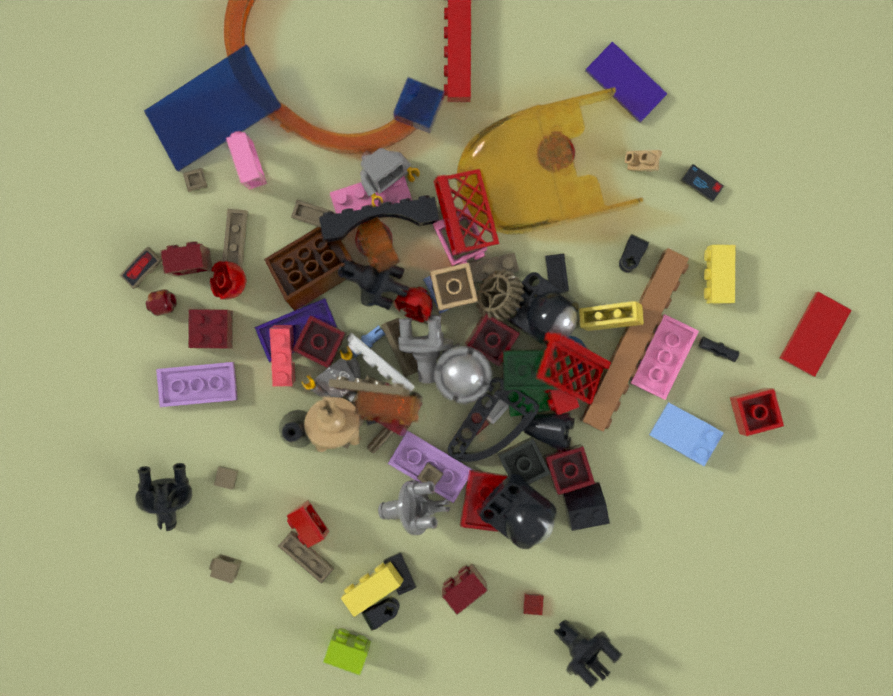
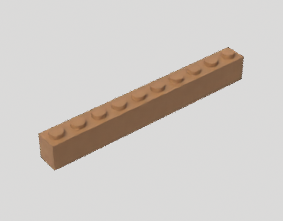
[580,248,689,432]

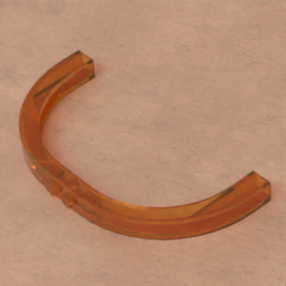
[224,0,440,154]

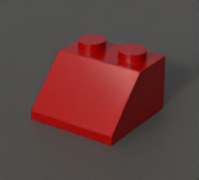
[287,500,329,548]

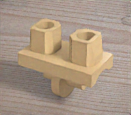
[625,150,662,172]

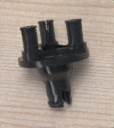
[338,254,409,310]
[135,463,192,531]
[554,619,623,689]

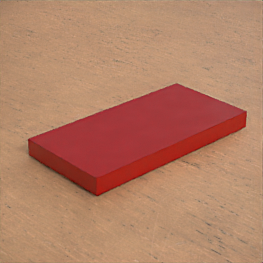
[779,292,852,377]

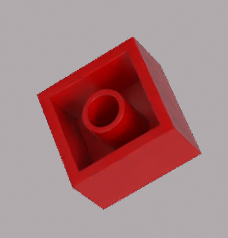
[730,388,784,436]

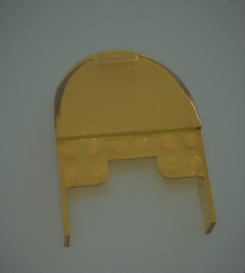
[457,87,643,235]

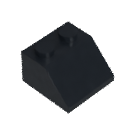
[563,482,610,531]

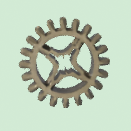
[476,270,525,322]

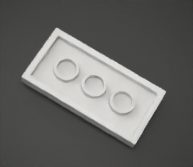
[346,333,415,392]

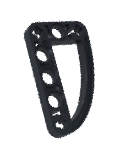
[447,377,539,462]

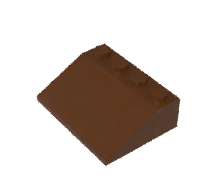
[264,227,354,311]

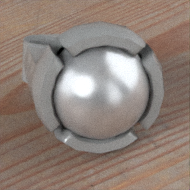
[434,343,492,404]

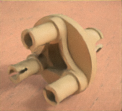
[304,397,361,452]

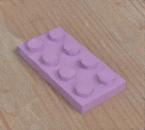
[156,362,238,407]
[388,431,473,503]

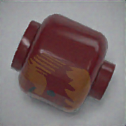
[146,289,177,316]

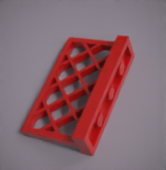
[433,169,500,256]
[537,332,611,405]

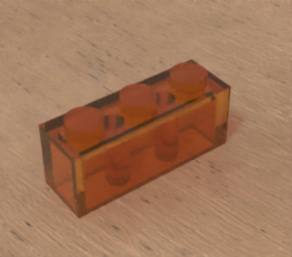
[358,217,400,272]
[355,390,420,426]

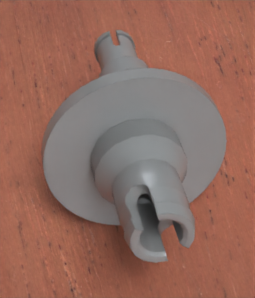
[398,315,454,383]
[378,480,450,535]

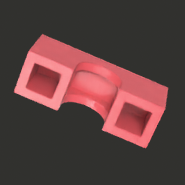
[270,325,296,387]

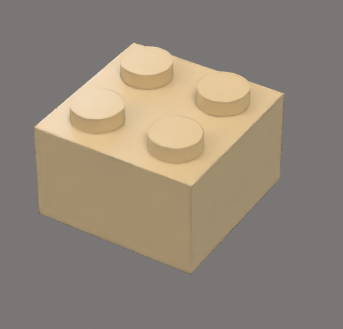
[430,263,478,311]

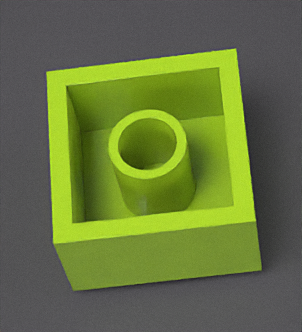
[323,628,371,676]

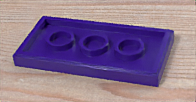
[585,41,667,123]
[254,298,338,363]

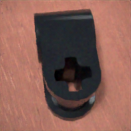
[619,234,649,273]
[361,597,400,631]

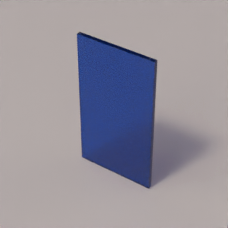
[144,44,281,172]

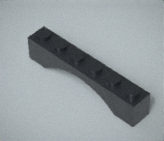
[319,195,439,243]

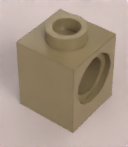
[209,554,242,584]

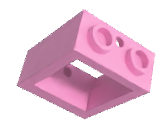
[226,131,267,190]
[433,207,487,266]

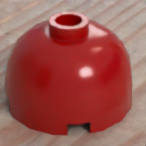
[210,261,247,300]
[393,286,433,323]

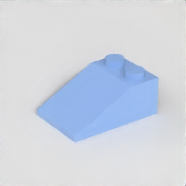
[649,402,724,466]

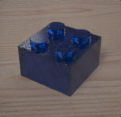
[393,77,444,133]

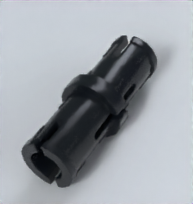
[698,336,739,362]

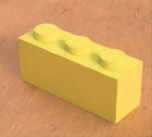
[704,245,735,304]
[579,301,644,331]
[341,561,403,617]

